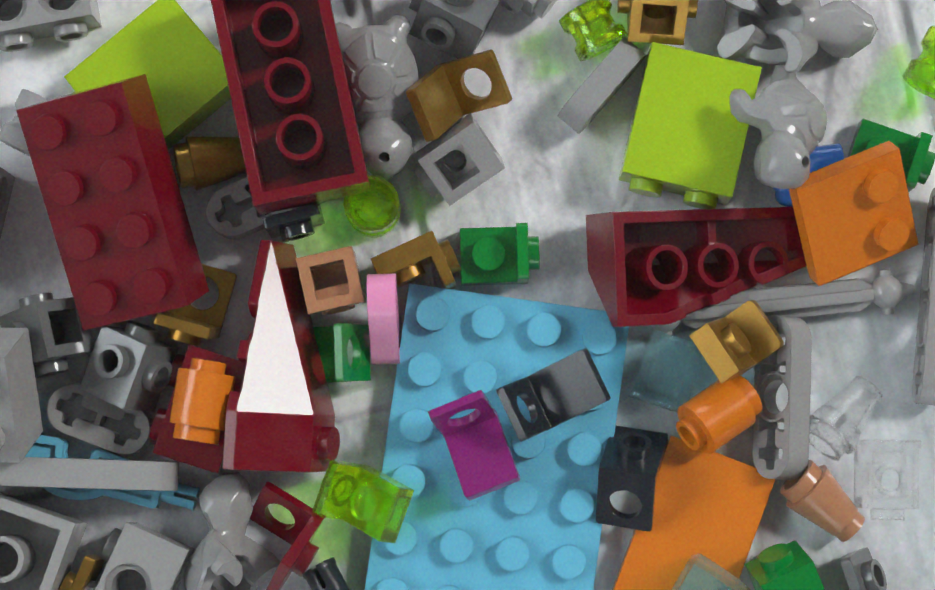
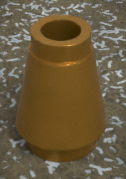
[173,136,246,191]

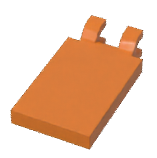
[612,435,776,590]

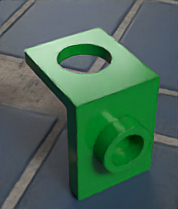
[313,323,371,383]

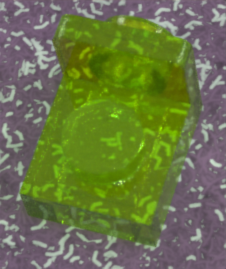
[313,460,414,543]

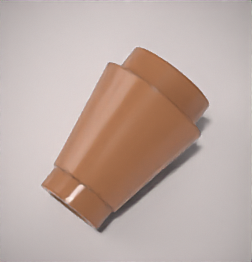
[780,460,865,542]

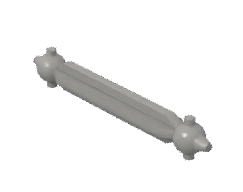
[652,269,915,338]

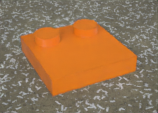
[789,141,919,286]

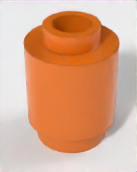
[169,358,236,445]
[676,375,763,454]

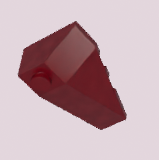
[586,207,807,327]
[223,240,340,472]

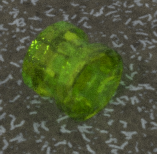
[559,0,628,61]

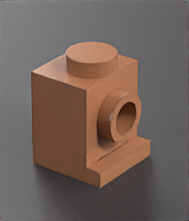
[296,246,365,315]

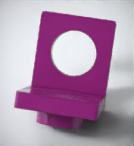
[428,390,521,501]

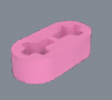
[367,273,400,365]

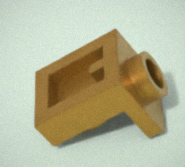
[370,231,461,289]
[689,300,784,383]

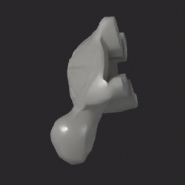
[717,0,878,73]
[336,15,418,180]
[729,65,827,189]
[184,472,281,590]

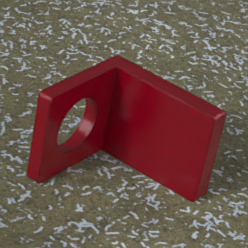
[250,481,325,590]

